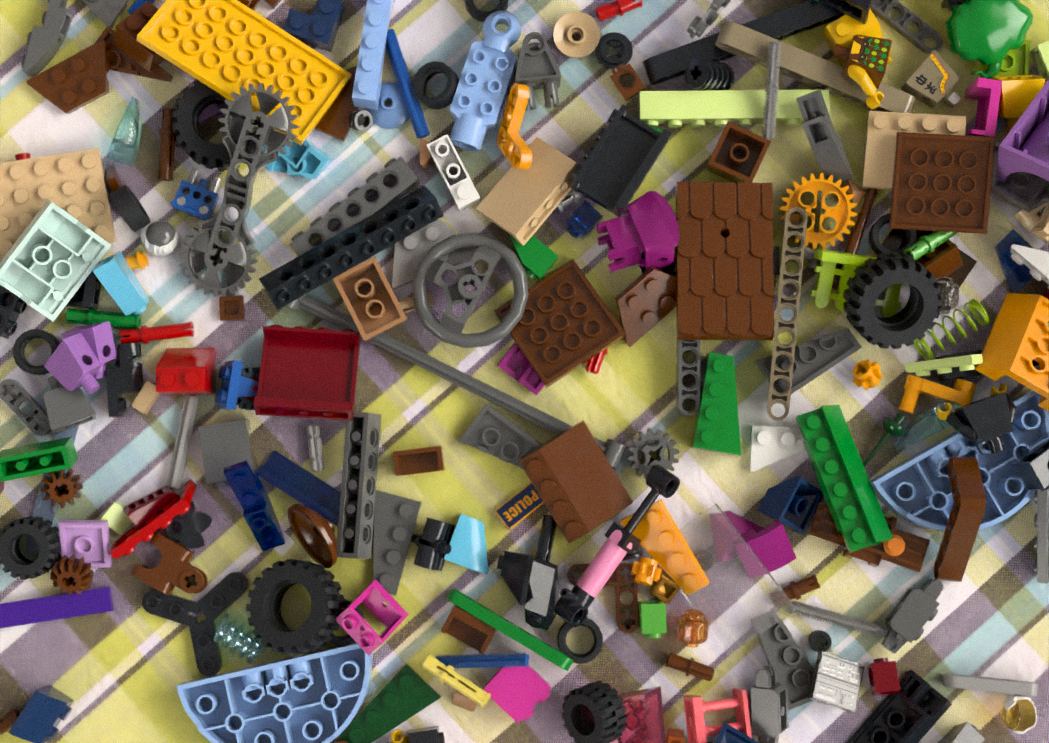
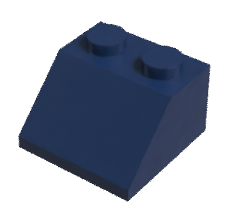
[8,685,74,743]

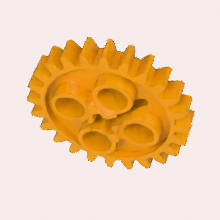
[779,173,857,250]

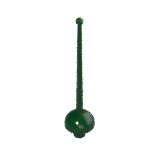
[863,412,906,468]

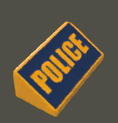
[495,482,544,530]

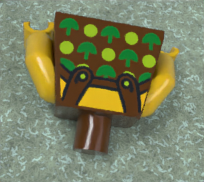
[832,34,892,109]

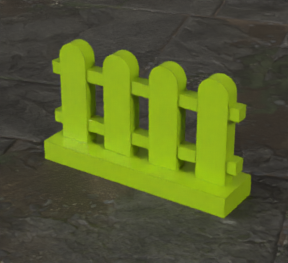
[809,248,906,318]

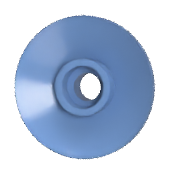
[366,82,409,129]

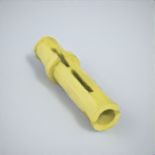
[422,654,491,708]

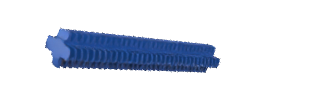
[436,652,529,669]

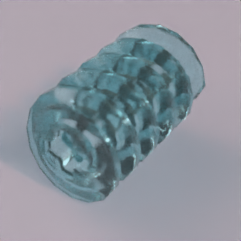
[214,613,265,664]

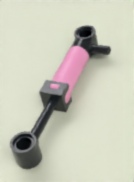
[554,465,680,628]

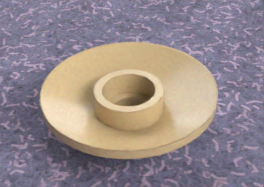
[553,11,600,58]

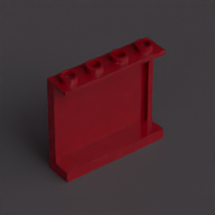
[254,324,360,421]

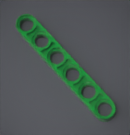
[446,588,574,671]

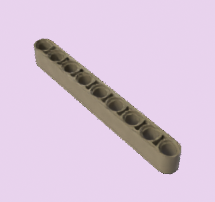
[715,21,916,113]
[767,207,807,421]

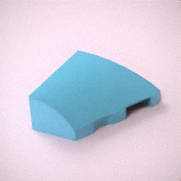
[265,139,332,179]

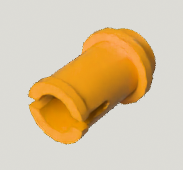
[125,251,149,270]

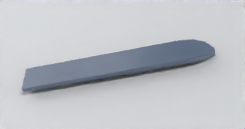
[26,426,79,556]

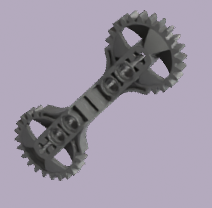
[179,83,299,297]

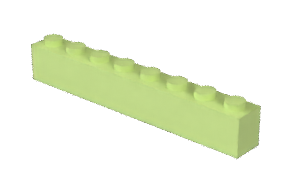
[638,89,830,128]

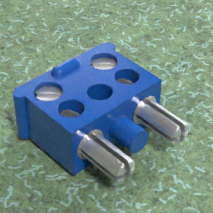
[170,168,222,221]

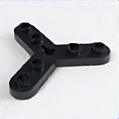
[142,572,249,676]

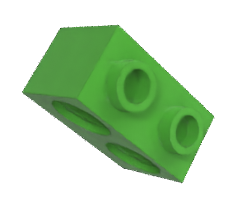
[638,601,667,638]

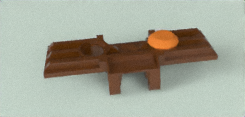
[809,502,930,572]

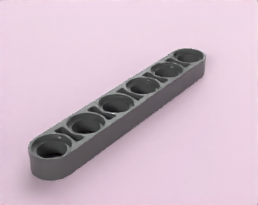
[870,0,943,54]

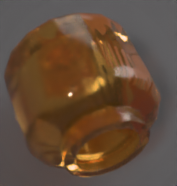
[677,609,709,648]

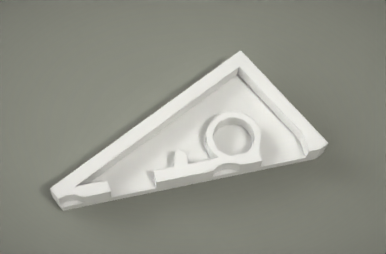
[749,425,805,472]

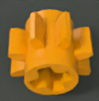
[851,359,883,390]
[630,557,662,586]

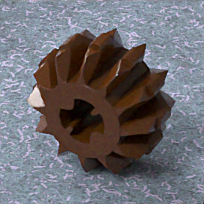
[40,468,83,508]
[50,554,94,596]

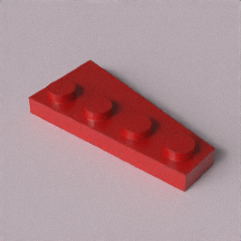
[110,479,197,559]

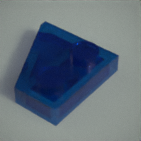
[995,229,1034,293]

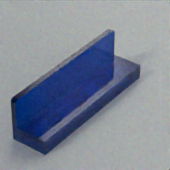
[256,451,341,526]

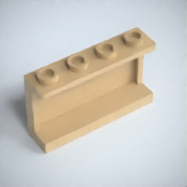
[476,137,579,246]

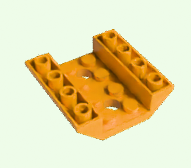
[975,293,1049,412]

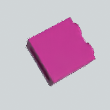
[483,652,551,723]

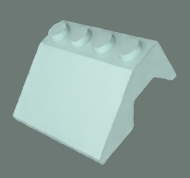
[0,199,111,322]

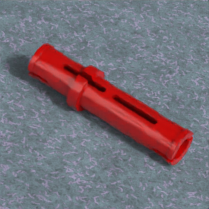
[120,321,194,344]

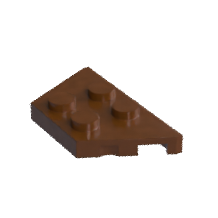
[26,39,109,114]
[615,266,677,347]

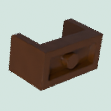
[393,446,445,476]
[440,605,497,654]

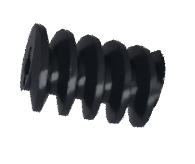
[685,58,735,90]

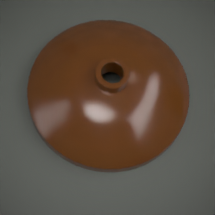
[288,504,338,568]

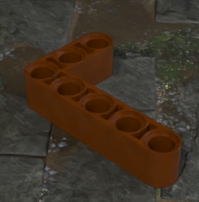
[934,456,986,582]

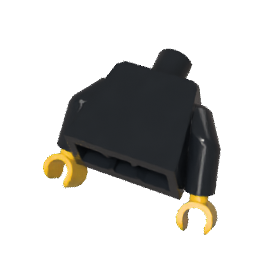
[937,384,1017,454]

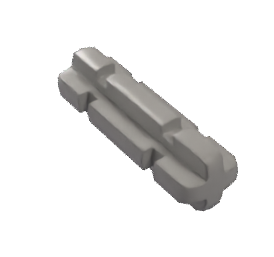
[306,424,325,471]

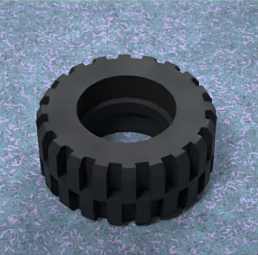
[172,80,264,171]
[843,252,942,349]
[246,559,345,654]

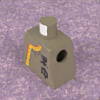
[900,50,961,108]

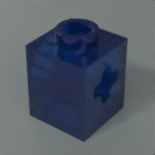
[566,200,603,240]

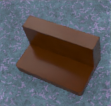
[917,239,963,283]

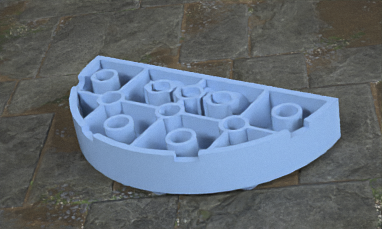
[870,389,1049,531]
[176,642,373,743]

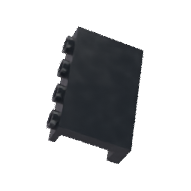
[570,104,672,218]

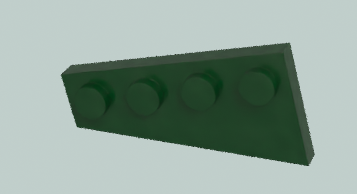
[340,663,442,743]

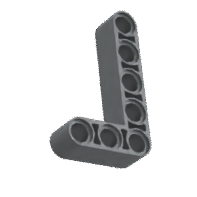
[676,311,700,417]

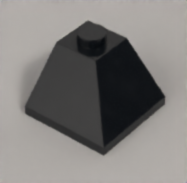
[497,550,533,606]

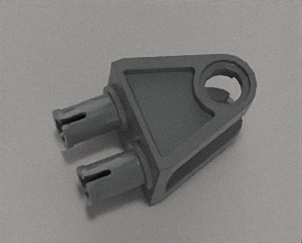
[515,32,561,111]

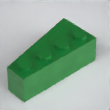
[691,352,741,456]

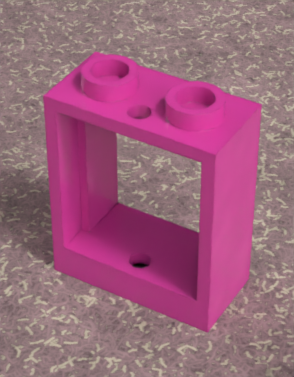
[335,579,409,655]

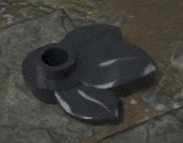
[164,501,213,548]

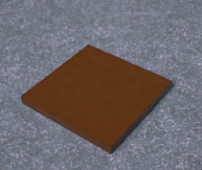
[889,132,996,234]
[494,259,626,388]

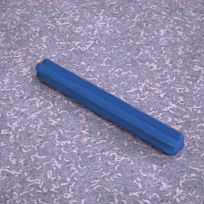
[385,29,430,139]

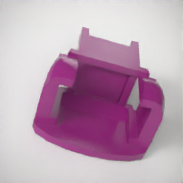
[596,191,679,272]

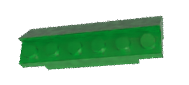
[796,405,893,553]

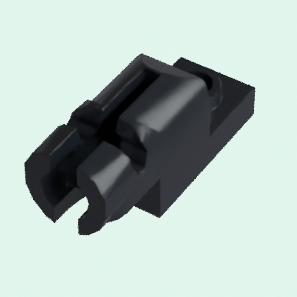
[106,343,143,418]

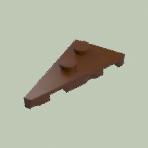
[95,26,174,82]

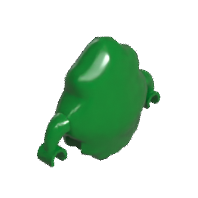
[946,0,1033,79]

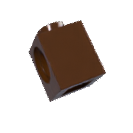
[610,63,646,102]

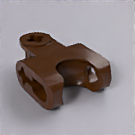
[131,532,208,596]

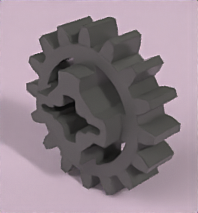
[626,428,680,479]

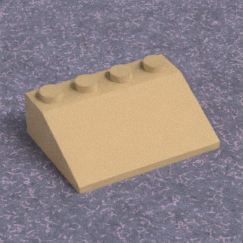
[862,111,966,190]

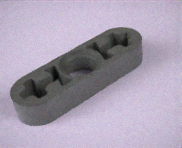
[0,379,51,436]

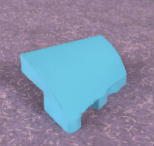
[444,514,489,575]

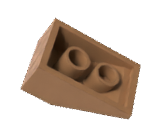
[333,256,407,342]

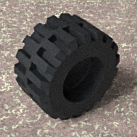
[0,516,61,580]
[562,681,627,743]

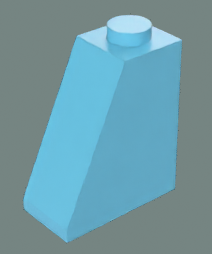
[93,251,150,316]

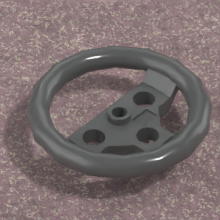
[412,233,529,348]

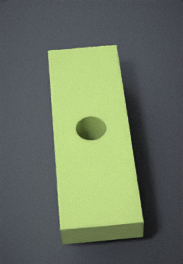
[905,354,983,377]

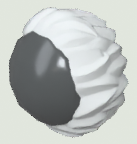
[141,220,179,257]

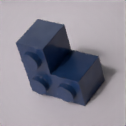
[283,0,345,52]

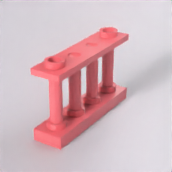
[683,688,752,743]

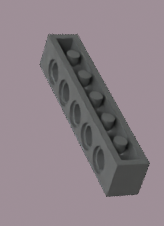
[289,156,420,256]
[337,412,381,559]

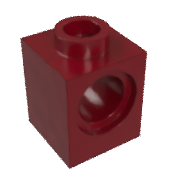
[867,658,900,696]

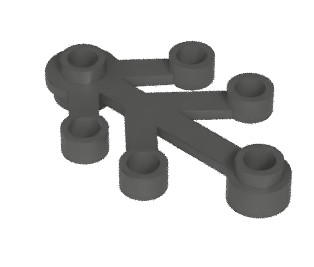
[686,0,731,39]

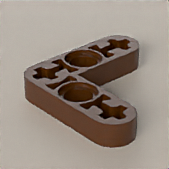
[567,562,639,633]

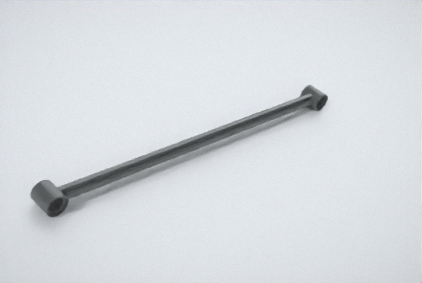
[286,295,627,469]

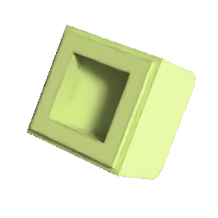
[100,502,133,536]

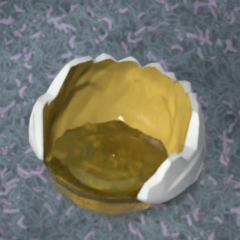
[1001,694,1037,734]

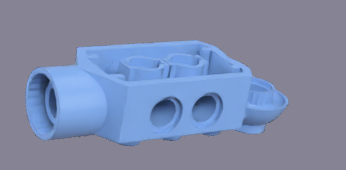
[449,10,521,152]

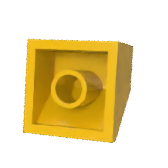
[821,9,883,67]

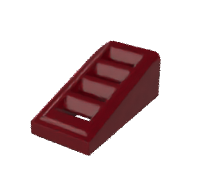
[122,485,175,527]

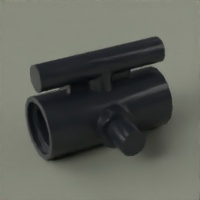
[411,517,455,571]

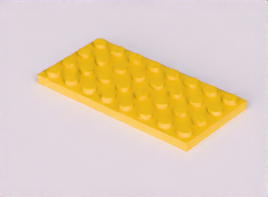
[136,0,352,146]

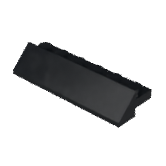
[846,670,952,743]

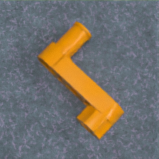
[898,374,977,414]

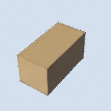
[131,381,160,414]

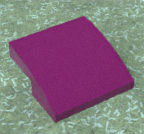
[497,342,544,395]
[733,520,796,578]

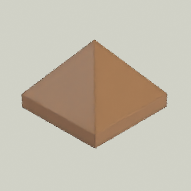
[833,179,867,211]

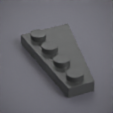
[458,403,542,469]
[751,610,819,711]

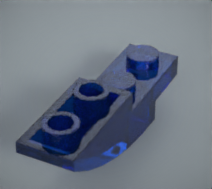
[224,460,285,551]

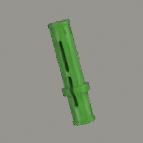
[903,231,959,260]

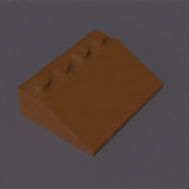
[519,420,633,543]

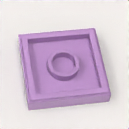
[58,520,112,568]

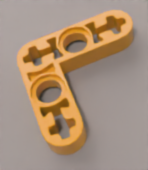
[497,83,532,170]

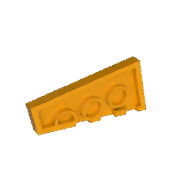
[620,499,710,595]

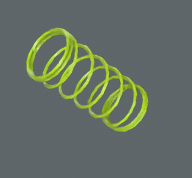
[913,299,989,361]

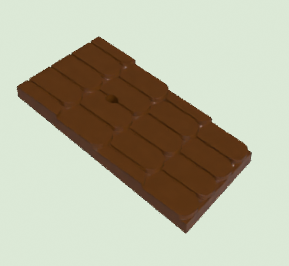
[676,182,774,340]

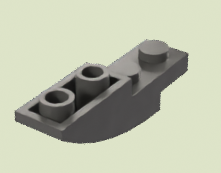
[21,0,73,77]
[796,90,854,183]

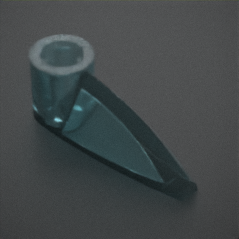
[108,97,142,167]
[894,400,953,451]

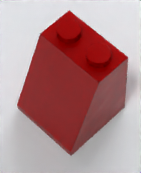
[156,347,216,396]

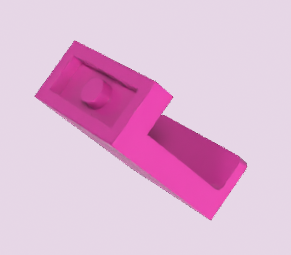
[964,77,1002,137]

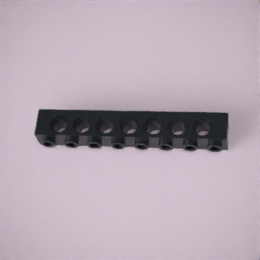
[259,185,443,310]

